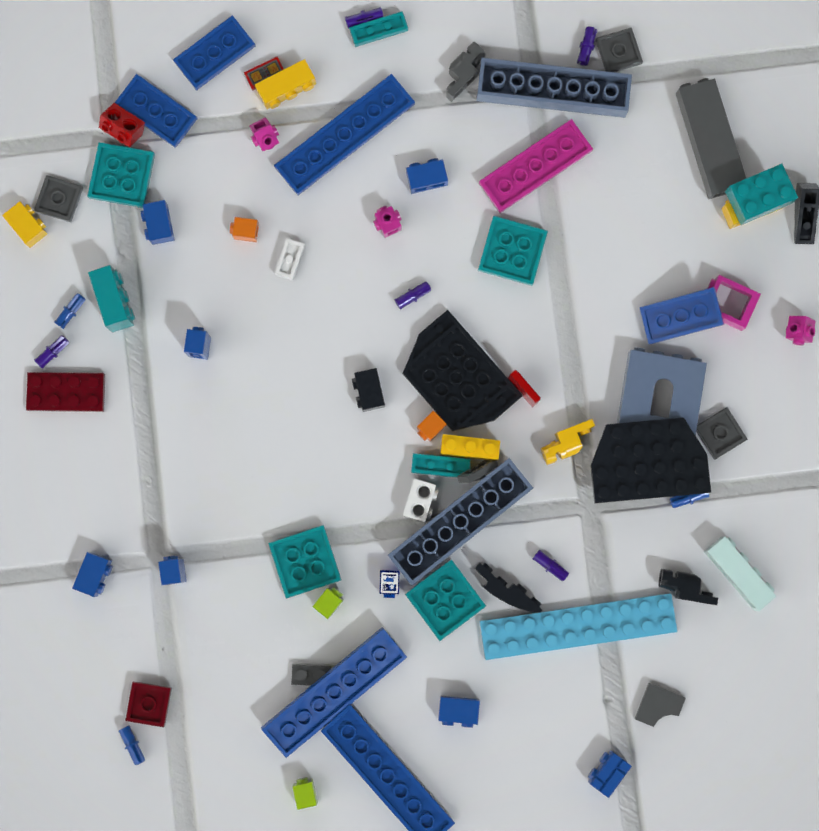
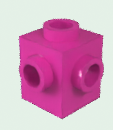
[249,117,279,151]
[373,206,402,238]
[786,316,816,346]

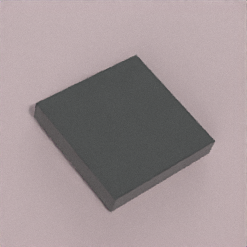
[595,27,643,72]
[34,175,83,223]
[696,407,748,460]

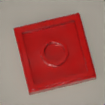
[508,370,541,408]

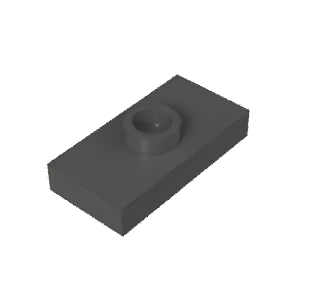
[457,460,499,483]

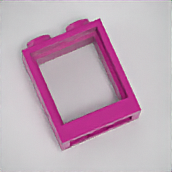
[707,275,761,331]

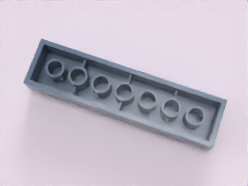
[476,58,632,118]
[388,458,533,586]

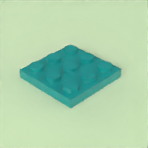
[87,142,155,208]
[478,216,548,286]
[268,525,342,599]
[405,559,486,641]

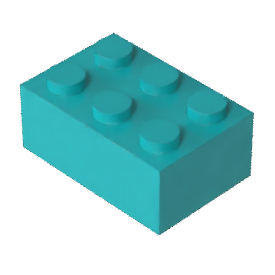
[725,163,798,225]
[88,265,135,333]

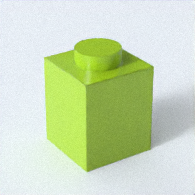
[292,777,318,810]

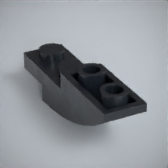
[474,563,542,613]

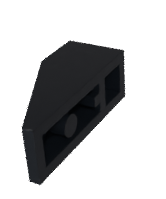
[794,183,819,244]

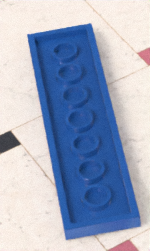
[274,74,415,196]
[261,627,407,758]
[321,705,455,831]

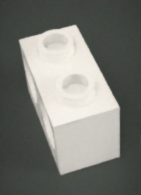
[403,478,439,523]

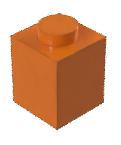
[230,217,259,242]
[417,411,447,442]

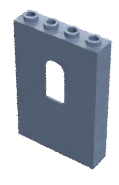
[617,348,707,435]

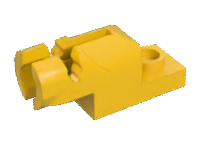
[541,419,595,465]

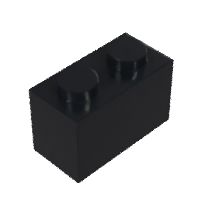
[352,368,385,412]

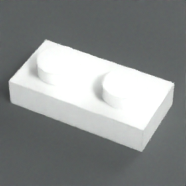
[275,238,305,281]

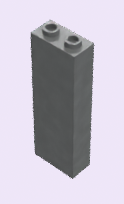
[676,78,746,199]

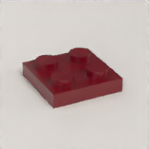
[125,681,172,728]

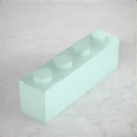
[704,536,776,611]

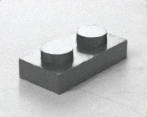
[291,665,331,685]

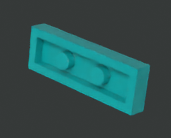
[349,11,408,47]
[411,453,470,478]

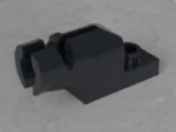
[658,569,718,605]

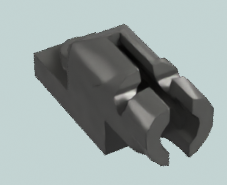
[446,42,485,102]

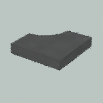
[635,683,686,727]

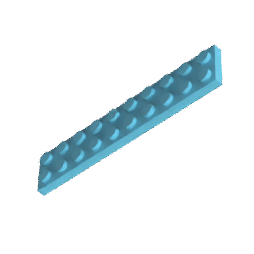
[480,593,677,660]

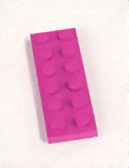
[479,119,593,213]

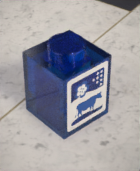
[379,570,400,598]

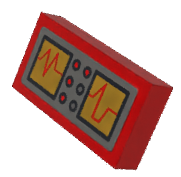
[244,56,284,91]

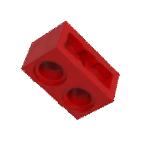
[98,103,145,148]

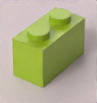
[312,587,344,619]

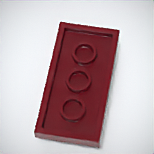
[26,372,105,412]

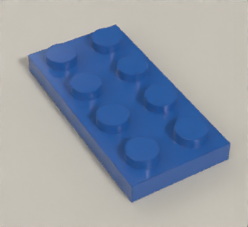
[173,15,256,91]
[115,74,198,148]
[640,287,724,345]

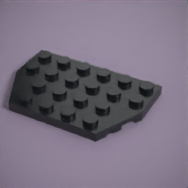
[402,310,523,432]
[590,417,711,504]

